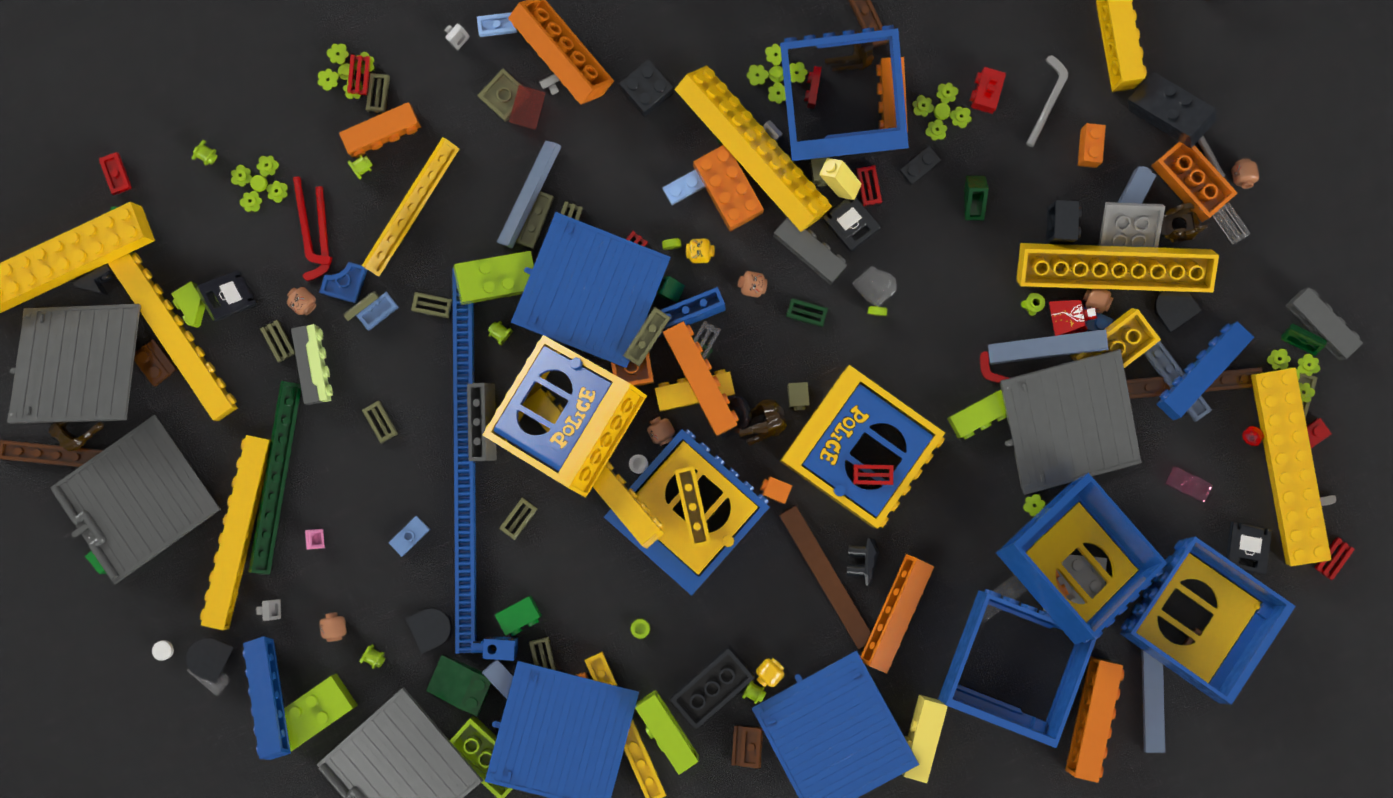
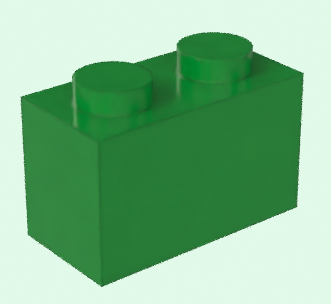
[495,596,542,636]

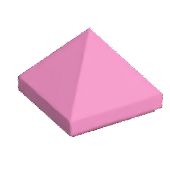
[305,529,325,550]

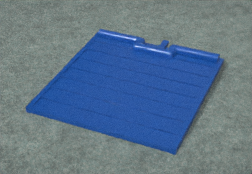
[511,212,671,368]
[752,651,919,798]
[485,661,639,798]

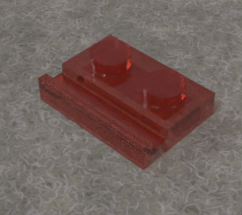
[509,85,546,130]

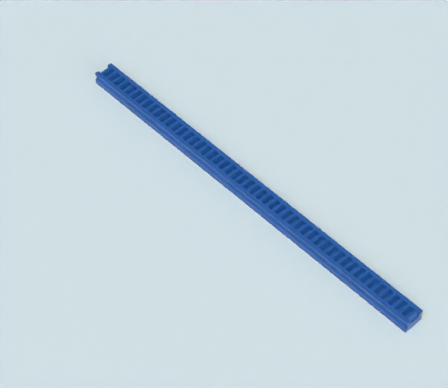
[452,268,477,654]

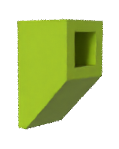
[171,282,205,328]

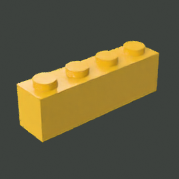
[655,369,735,412]
[674,466,711,548]

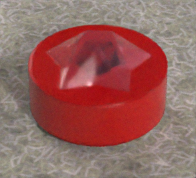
[1242,426,1264,446]

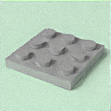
[1099,202,1165,248]
[1043,555,1107,613]

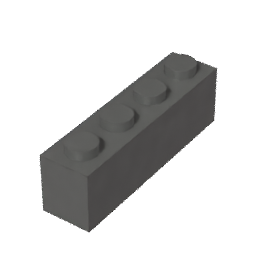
[773,217,847,285]
[1285,288,1363,360]
[467,383,497,461]

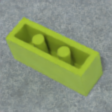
[947,390,1007,439]

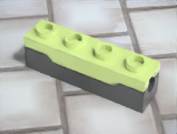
[291,324,333,405]

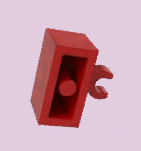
[969,67,1006,114]

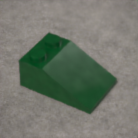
[426,655,492,716]

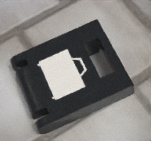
[822,198,881,252]
[196,270,257,322]
[1226,521,1272,575]

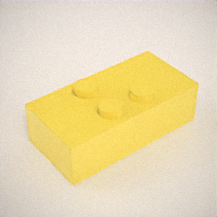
[902,694,948,783]

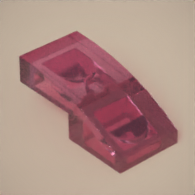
[1166,467,1212,502]

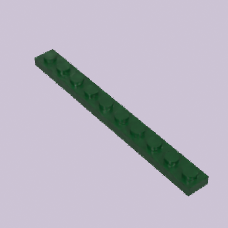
[248,381,301,575]

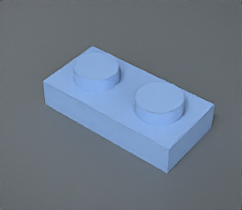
[477,12,517,37]
[663,169,705,205]

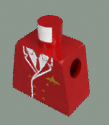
[1049,300,1097,336]

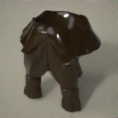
[825,32,874,71]
[1161,203,1208,242]
[738,400,787,446]
[48,421,104,451]

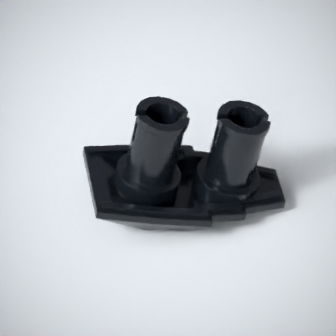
[847,538,880,585]

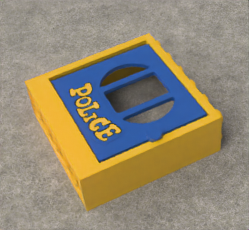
[482,335,647,497]
[780,365,945,529]

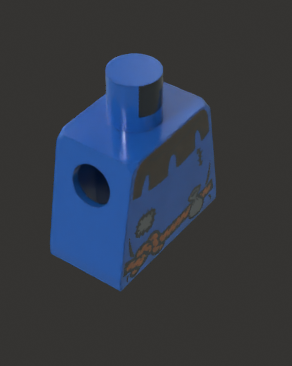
[472,636,518,661]

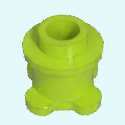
[192,140,218,165]
[348,155,372,179]
[1021,293,1045,316]
[488,321,513,346]
[359,644,386,669]
[742,680,766,704]

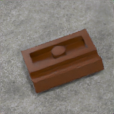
[134,339,178,386]
[732,725,763,769]

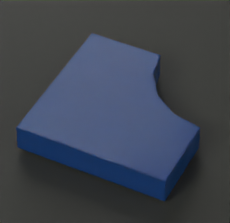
[319,262,367,304]

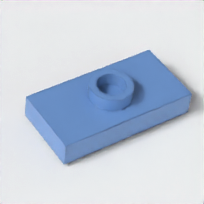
[356,292,399,331]
[389,516,431,557]

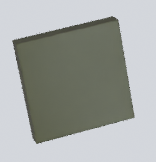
[477,69,531,122]

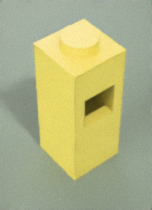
[819,158,862,200]

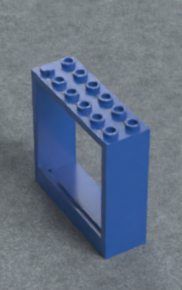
[780,25,909,161]
[938,589,1096,748]

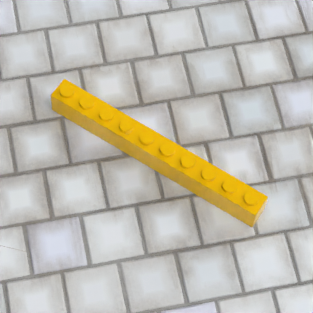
[108,252,238,421]
[523,388,664,549]
[200,435,271,630]

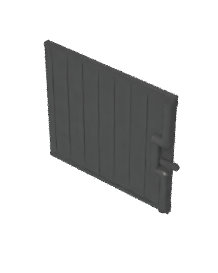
[7,304,141,424]
[1000,349,1142,495]
[50,415,221,584]
[317,687,483,798]

